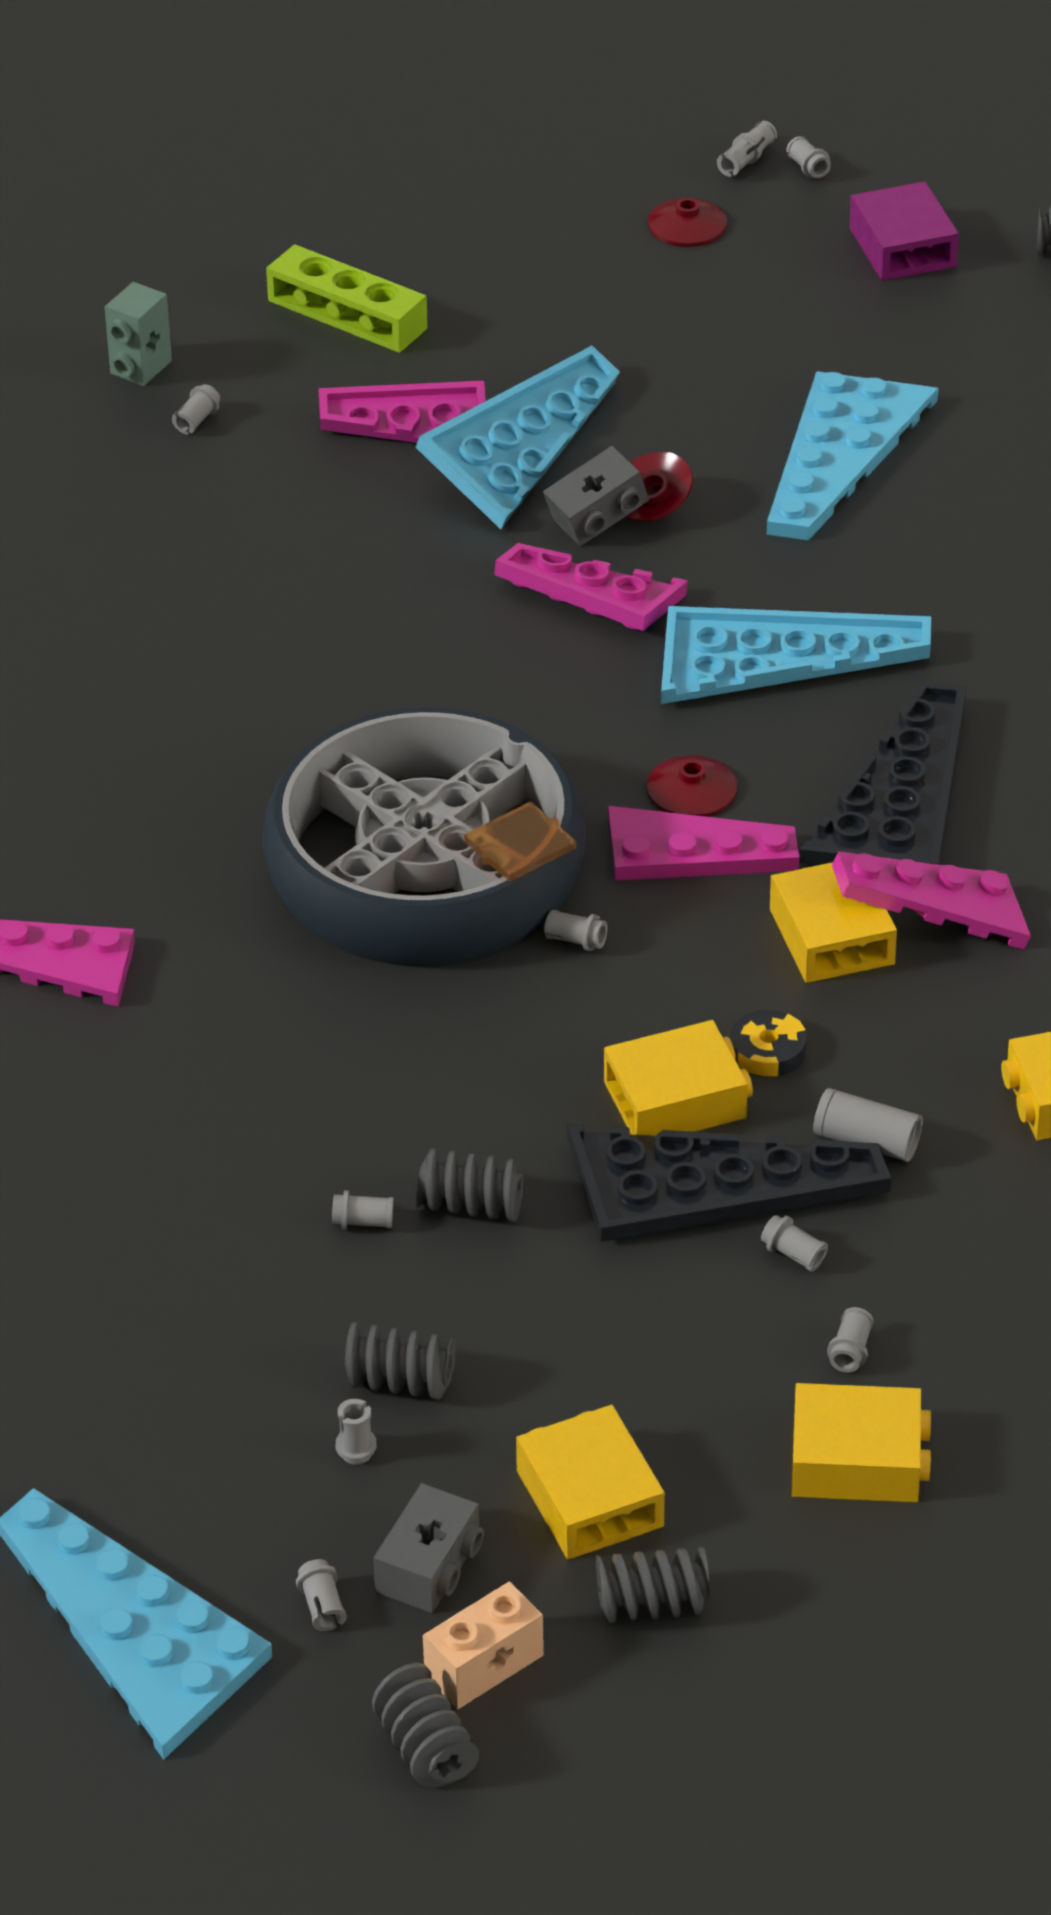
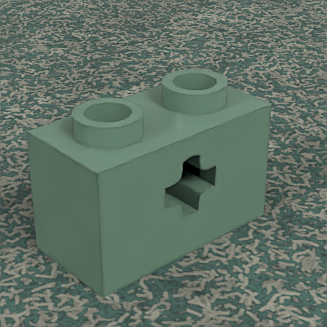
[105,282,172,386]

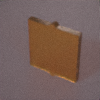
[464,802,576,882]

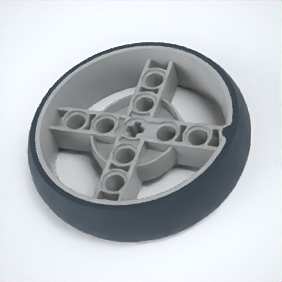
[262,707,586,966]

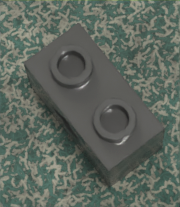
[543,446,649,546]
[373,1483,484,1613]

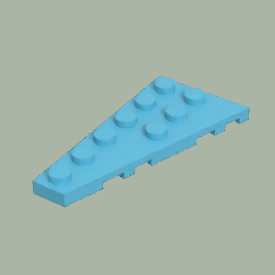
[416,346,620,529]
[767,371,938,541]
[661,606,931,704]
[0,1488,272,1760]

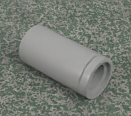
[813,1088,923,1162]

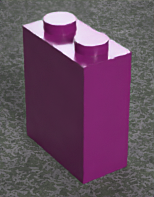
[849,181,959,281]

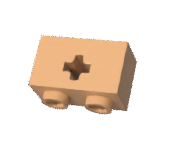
[423,1581,544,1710]

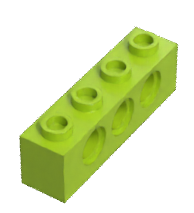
[266,244,428,353]

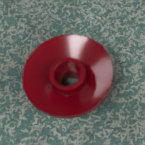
[648,198,727,247]
[624,452,693,522]
[647,755,737,817]

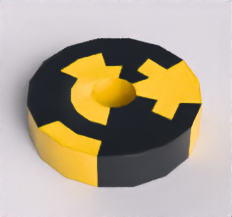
[731,1010,807,1077]

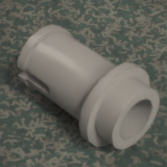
[787,136,831,178]
[172,384,220,435]
[544,909,608,951]
[332,1190,394,1230]
[761,1215,828,1272]
[827,1307,874,1373]
[335,1399,377,1465]
[296,1559,347,1631]

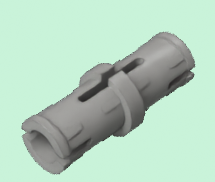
[717,121,777,177]

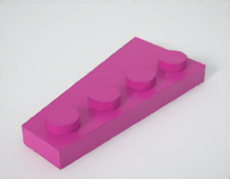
[318,381,486,443]

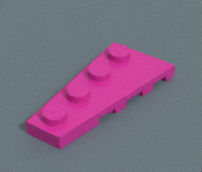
[494,543,688,631]
[608,806,799,881]
[832,851,1031,950]
[0,919,135,1007]

